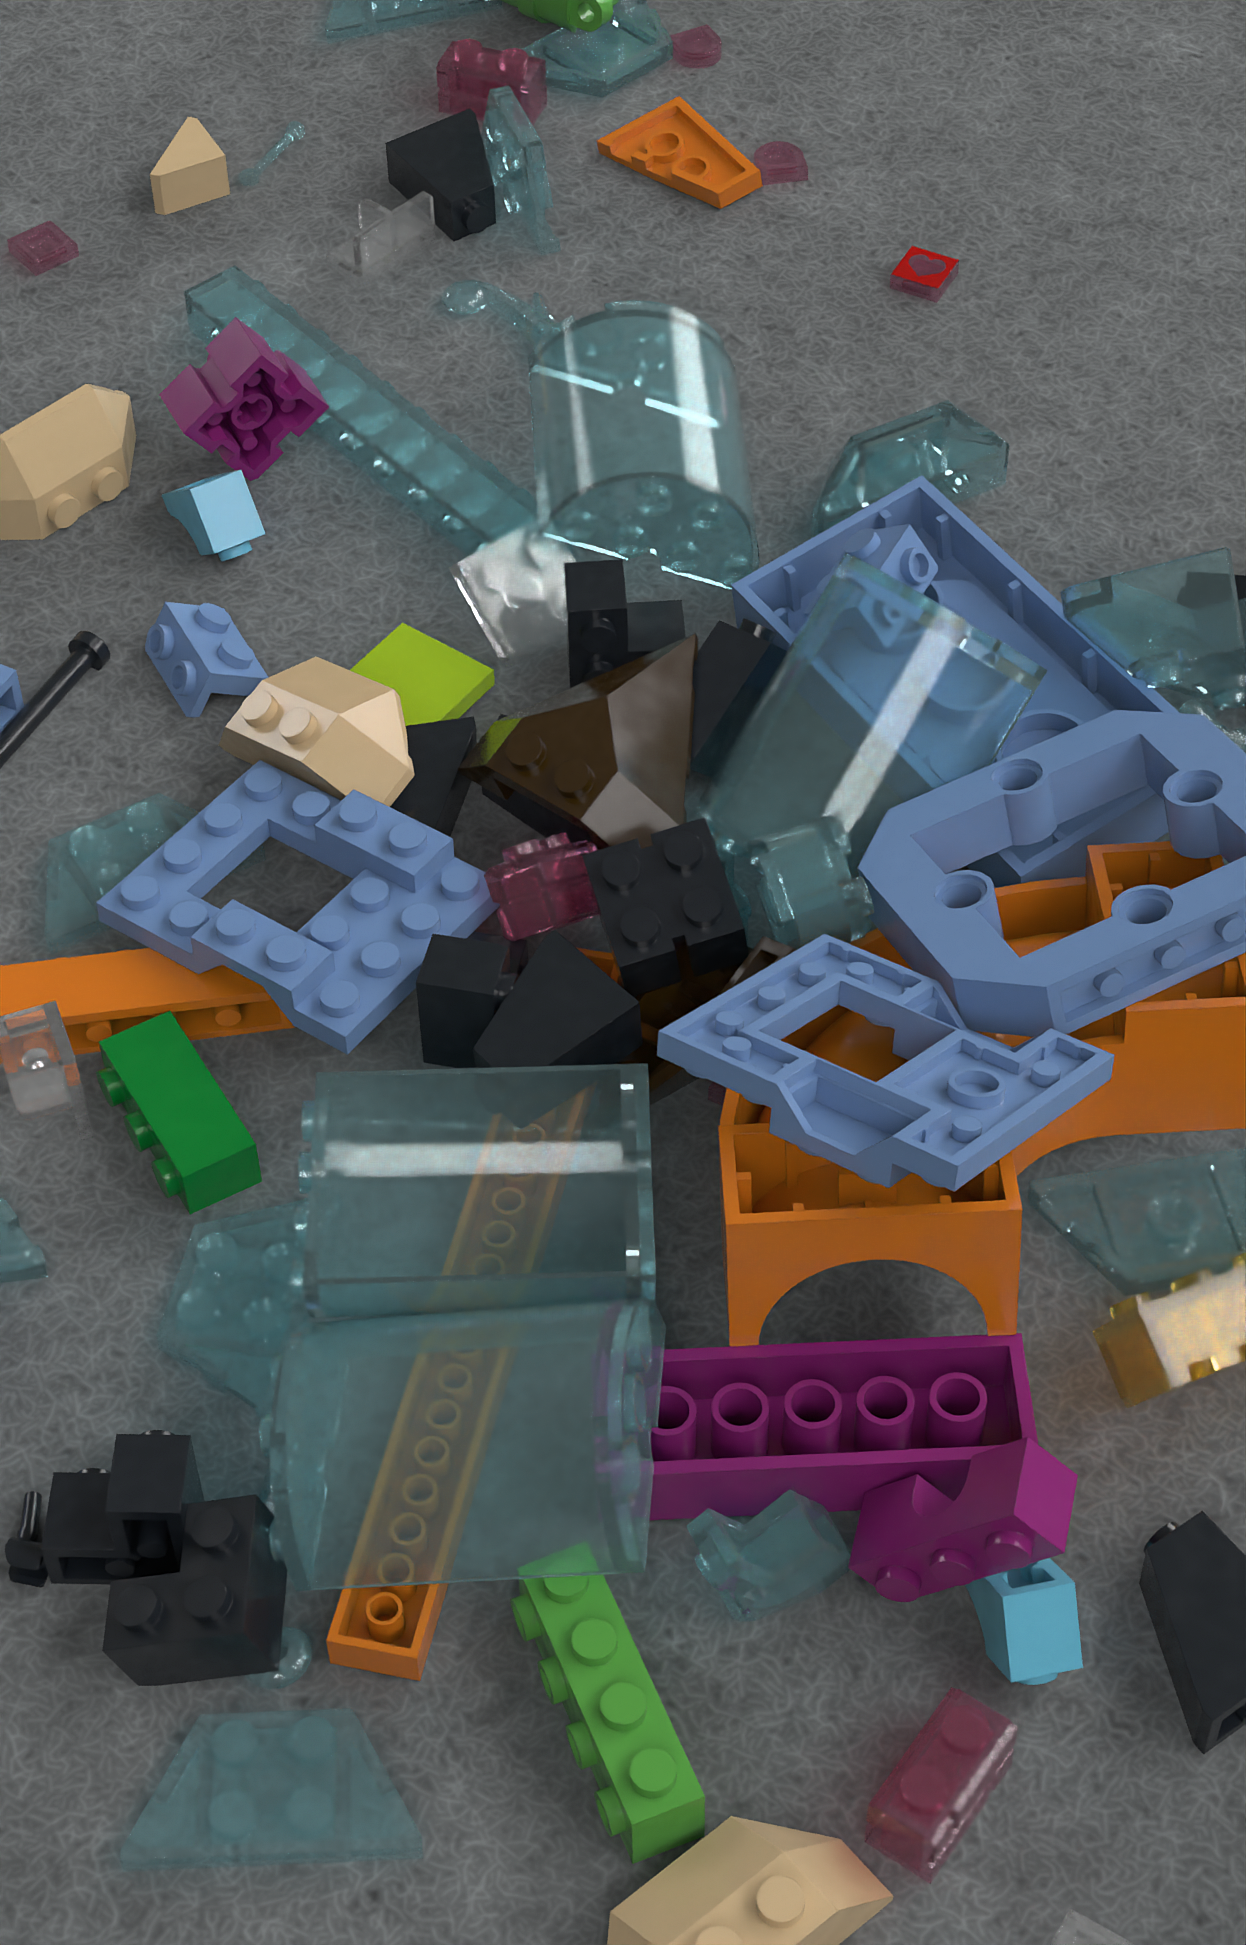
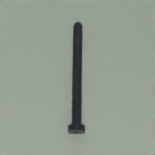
[0,631,110,769]

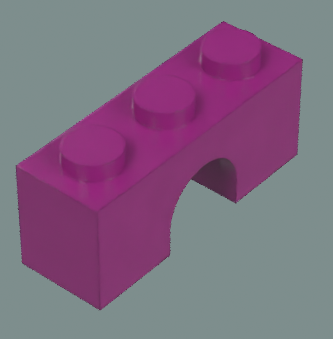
[848,1437,1078,1602]

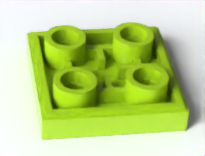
[350,622,495,726]

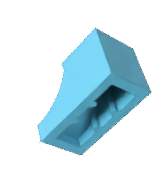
[162,470,265,561]
[965,1558,1083,1685]

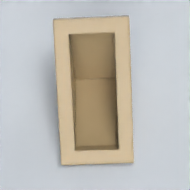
[150,117,230,215]

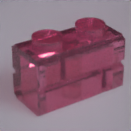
[436,39,547,131]
[484,833,599,942]
[864,1687,1018,1884]

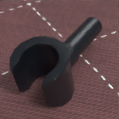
[5,1491,48,1588]

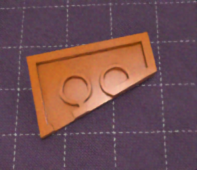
[597,96,763,209]

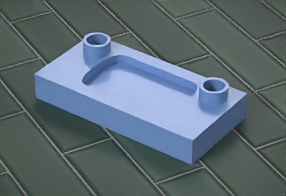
[731,475,1180,888]

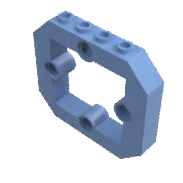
[858,710,1246,1037]

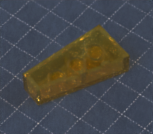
[1092,1252,1246,1409]

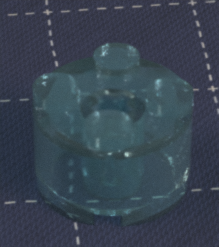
[747,816,874,950]

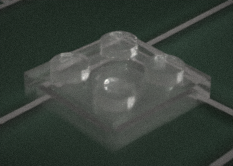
[449,513,576,669]

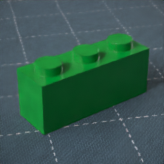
[96,1011,262,1215]

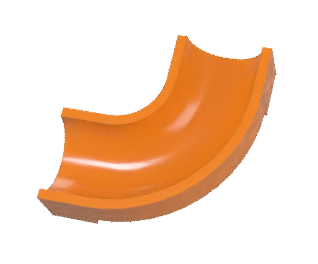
[718,841,1246,1346]

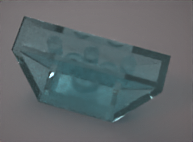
[811,400,1009,538]

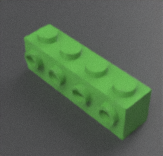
[510,1540,705,1864]

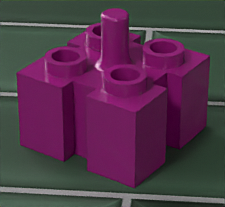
[159,317,330,481]

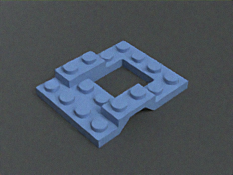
[96,760,506,1055]
[657,934,1115,1192]

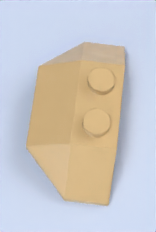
[0,384,136,540]
[219,656,415,807]
[607,1816,893,1945]

